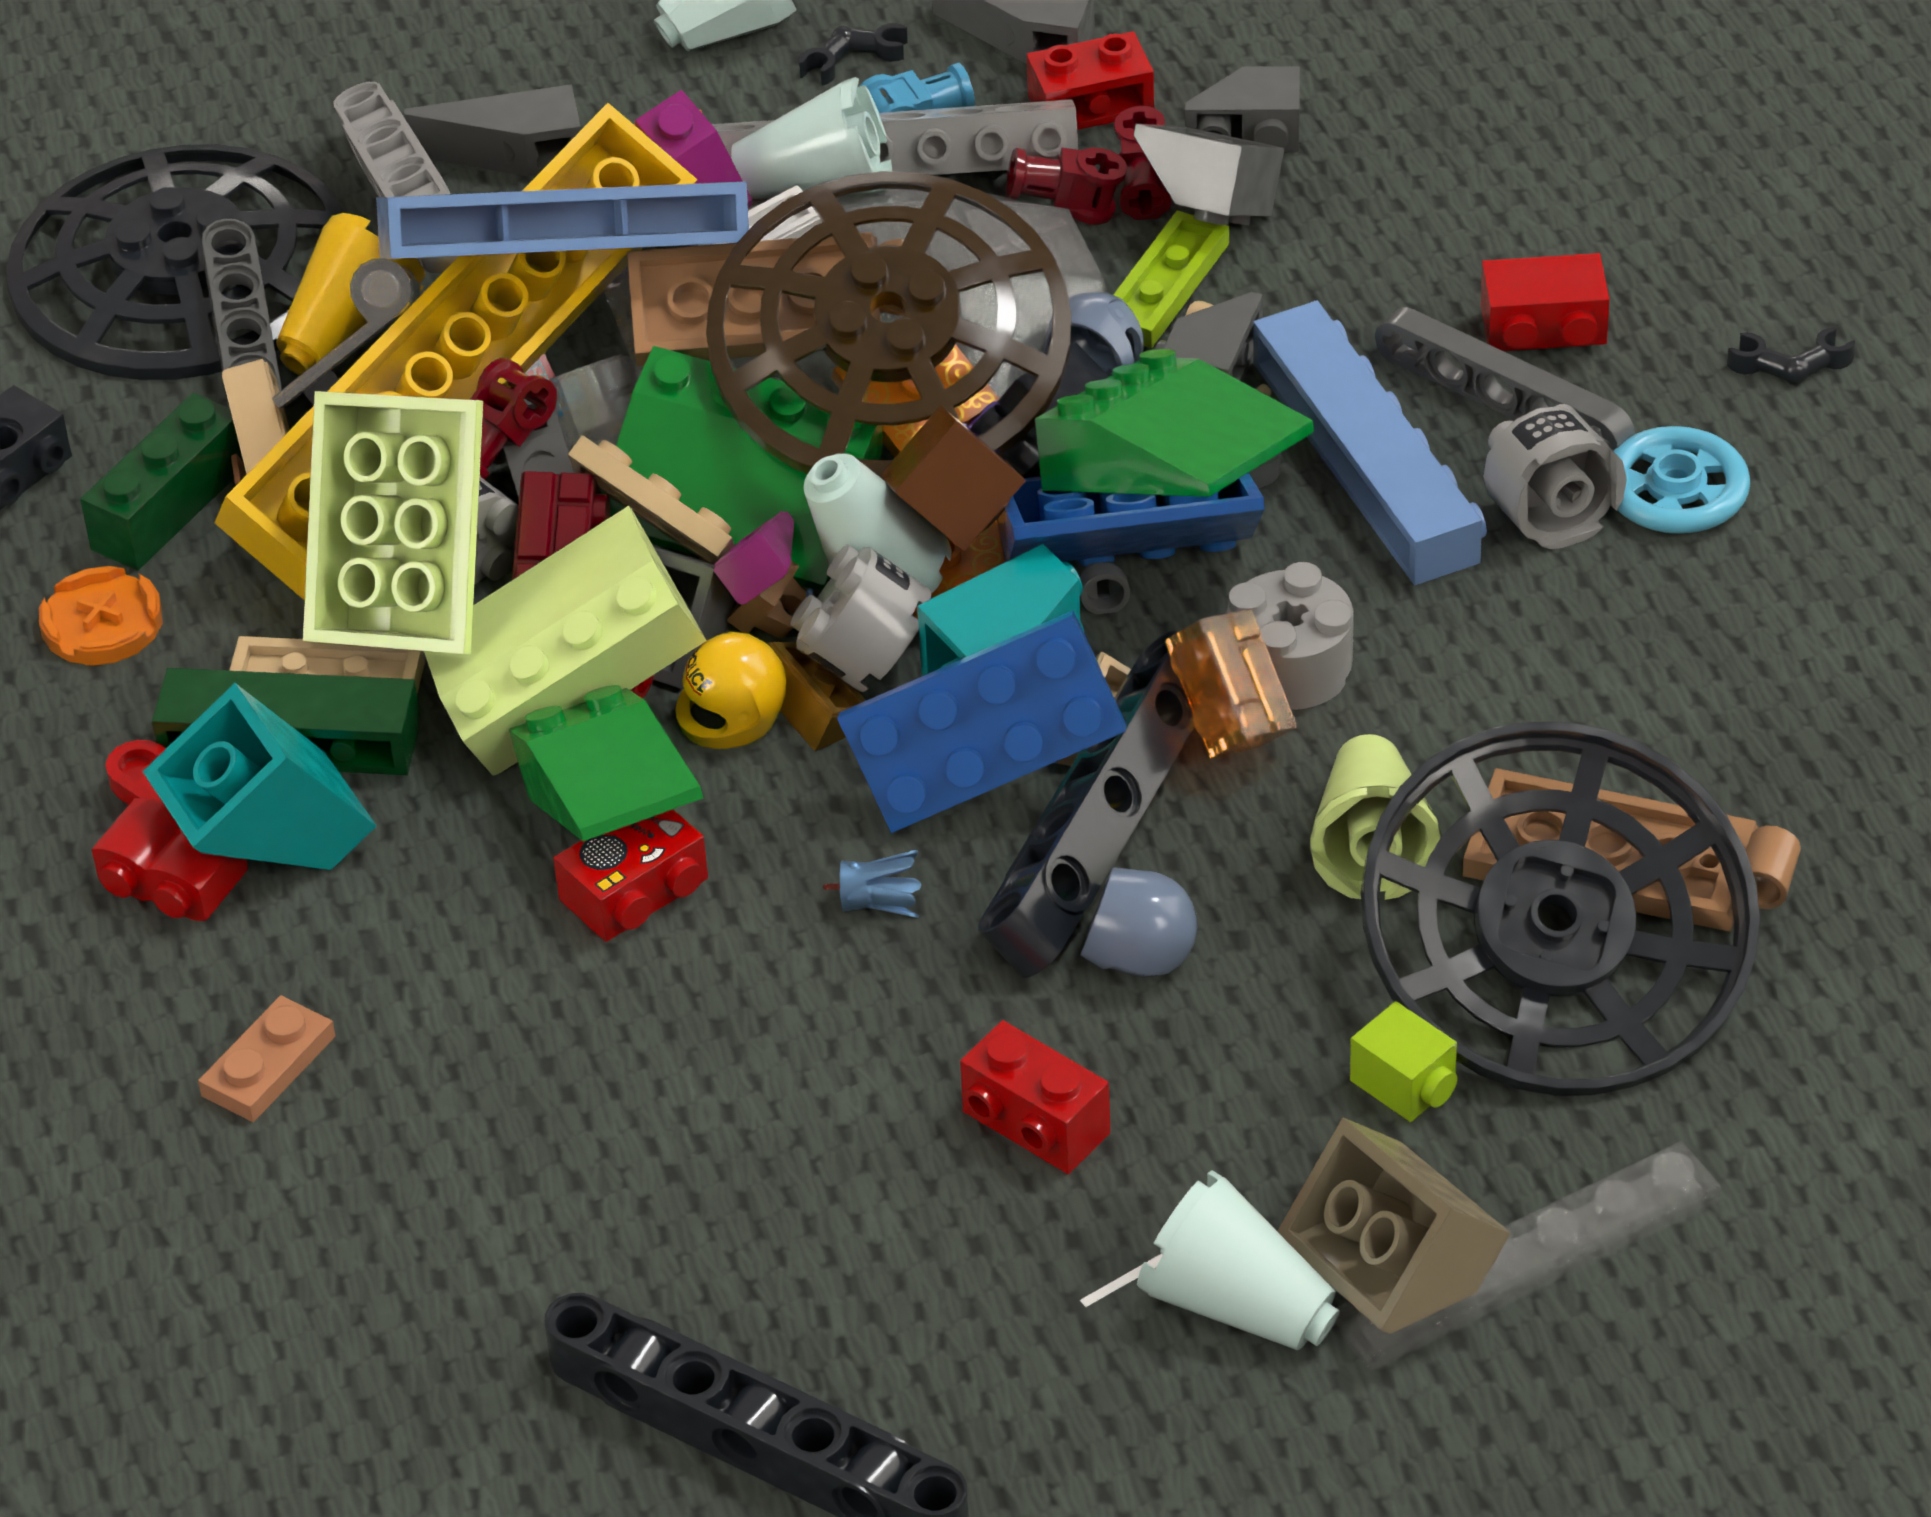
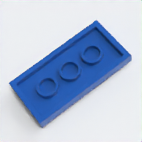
[837,610,1127,833]

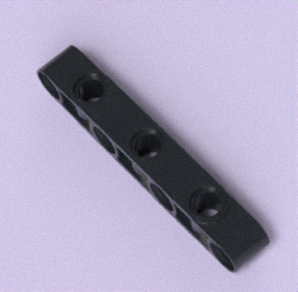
[978,630,1219,978]
[545,1293,969,1517]

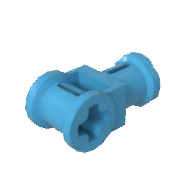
[859,63,975,113]

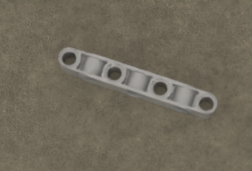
[334,82,458,274]

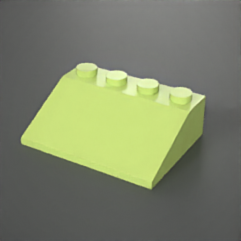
[303,391,483,654]
[424,506,707,776]

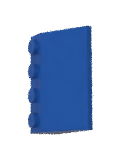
[998,473,1265,566]

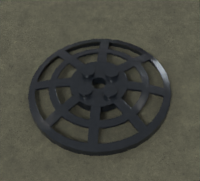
[6,144,344,380]
[1360,722,1760,1096]

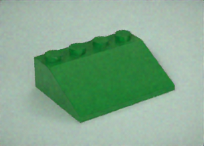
[601,346,883,590]
[1035,349,1314,497]

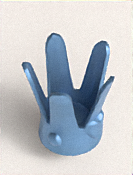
[823,850,921,918]

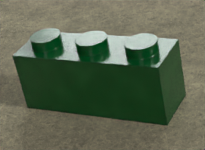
[80,392,243,571]

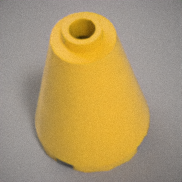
[276,213,426,377]

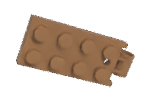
[627,232,905,366]
[1463,768,1801,932]

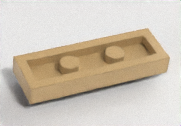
[568,435,734,564]
[230,636,425,693]

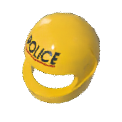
[676,632,786,749]

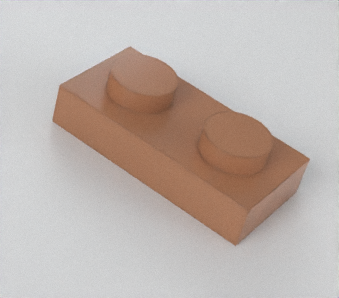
[198,995,335,1123]

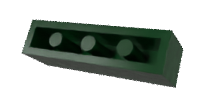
[152,668,421,775]

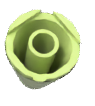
[1310,734,1441,900]

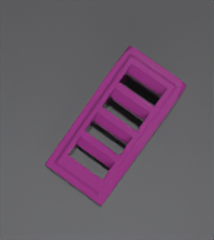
[713,511,794,604]

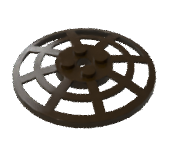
[706,171,1072,481]

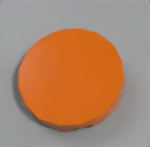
[39,566,163,665]

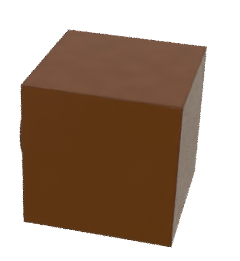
[880,405,1026,552]

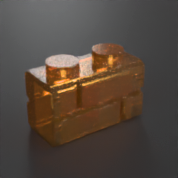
[1165,609,1297,759]

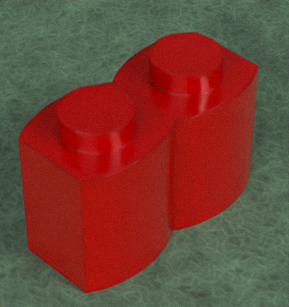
[91,798,248,921]

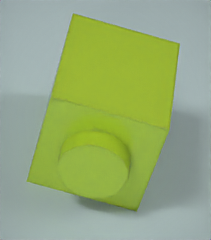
[1350,1001,1457,1122]

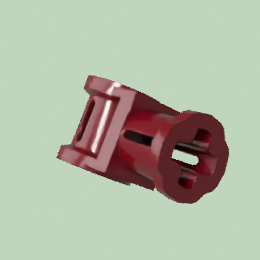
[1114,106,1172,220]
[1006,147,1128,225]
[469,358,557,480]

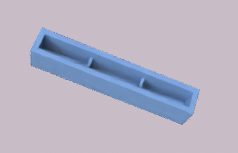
[376,182,749,259]
[1253,300,1487,586]

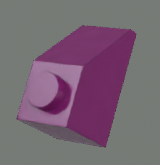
[635,89,752,208]

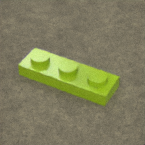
[1113,210,1229,348]

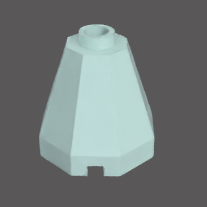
[654,0,796,51]

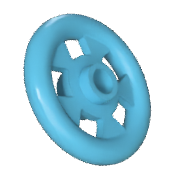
[1613,426,1750,534]

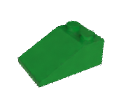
[509,685,703,841]

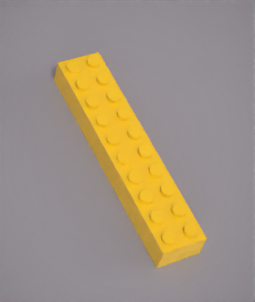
[214,103,697,600]

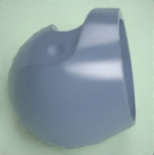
[1043,292,1143,377]
[1080,868,1198,977]

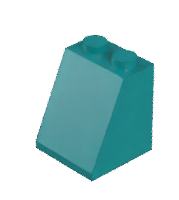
[917,544,1084,676]
[142,683,377,870]

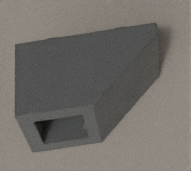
[1185,66,1300,152]

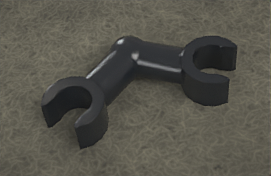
[799,23,908,86]
[1727,327,1855,384]

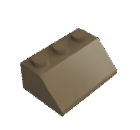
[1277,1117,1511,1334]

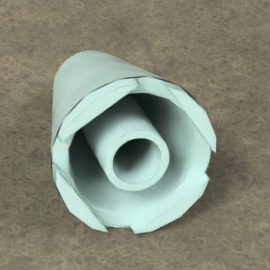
[731,77,892,199]
[804,454,952,605]
[1137,1170,1340,1350]

